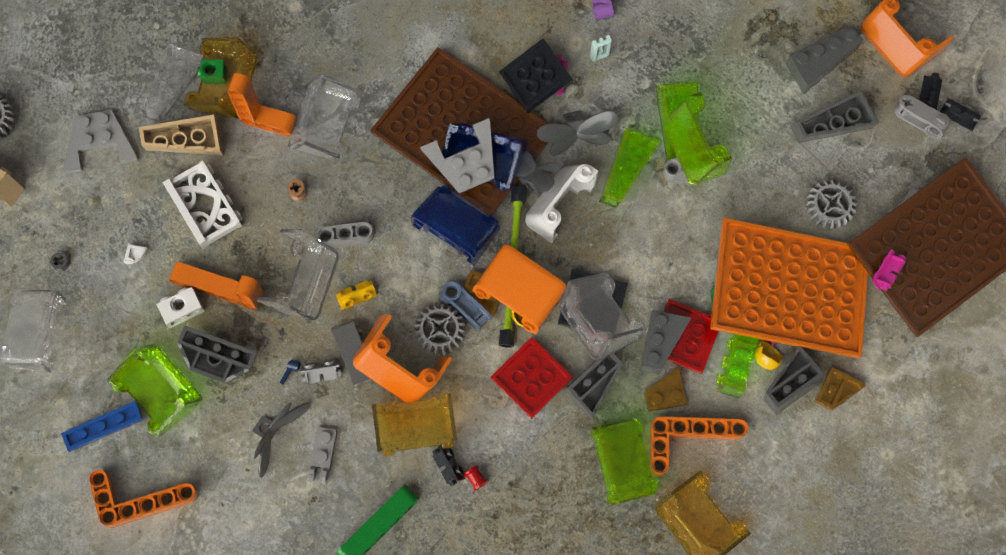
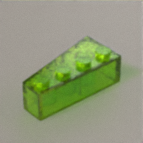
[599,128,661,208]
[715,334,758,399]

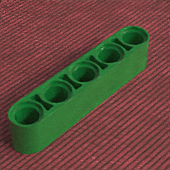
[335,484,420,555]

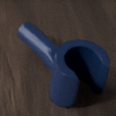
[279,360,301,385]

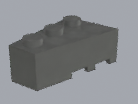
[640,310,691,375]
[331,320,370,385]
[764,346,825,415]
[564,349,623,419]

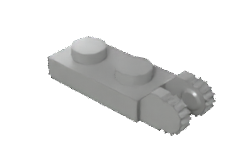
[308,427,337,484]

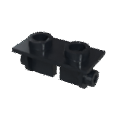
[919,73,942,110]
[940,98,981,131]
[432,445,465,486]

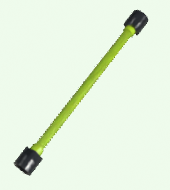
[499,186,527,348]

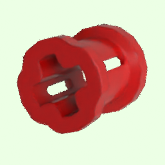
[463,465,488,492]

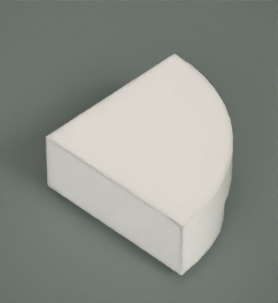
[124,244,148,264]

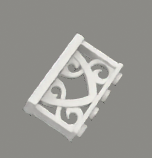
[162,160,242,249]

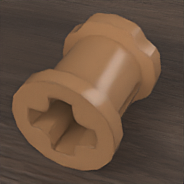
[287,179,306,201]

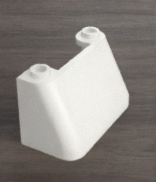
[525,164,599,244]

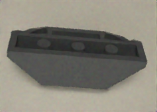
[177,326,258,384]

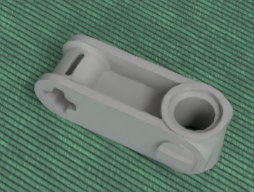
[894,95,951,139]

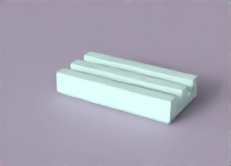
[590,35,612,62]

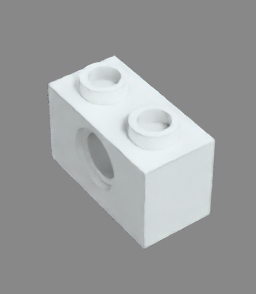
[156,287,205,328]

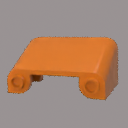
[472,244,567,335]

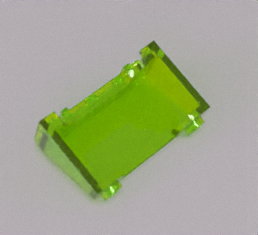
[663,92,732,185]
[107,345,202,437]
[589,417,658,506]

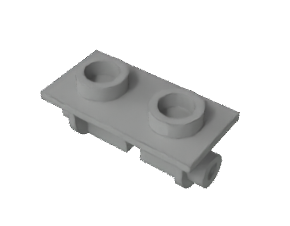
[300,359,342,384]

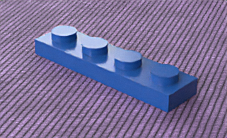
[61,401,143,452]

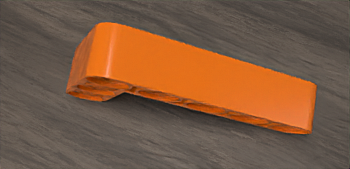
[227,73,297,136]
[169,262,264,310]
[649,417,748,476]
[89,469,198,528]

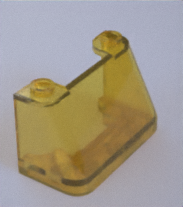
[183,37,257,119]
[372,393,457,457]
[655,470,751,555]

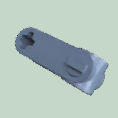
[439,280,493,332]

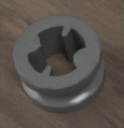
[50,253,70,272]

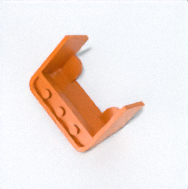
[860,0,954,77]
[353,314,452,404]

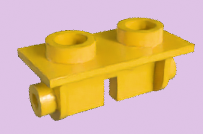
[335,280,377,310]

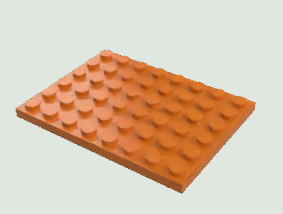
[710,218,868,359]

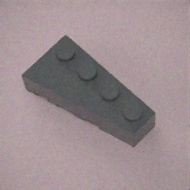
[786,25,863,94]
[790,90,878,143]

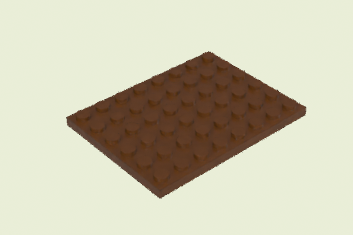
[370,47,549,217]
[847,157,1006,337]

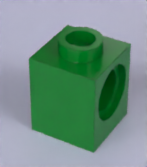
[198,60,227,84]

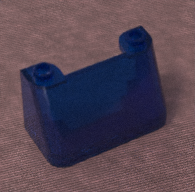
[442,123,528,191]
[410,186,500,266]

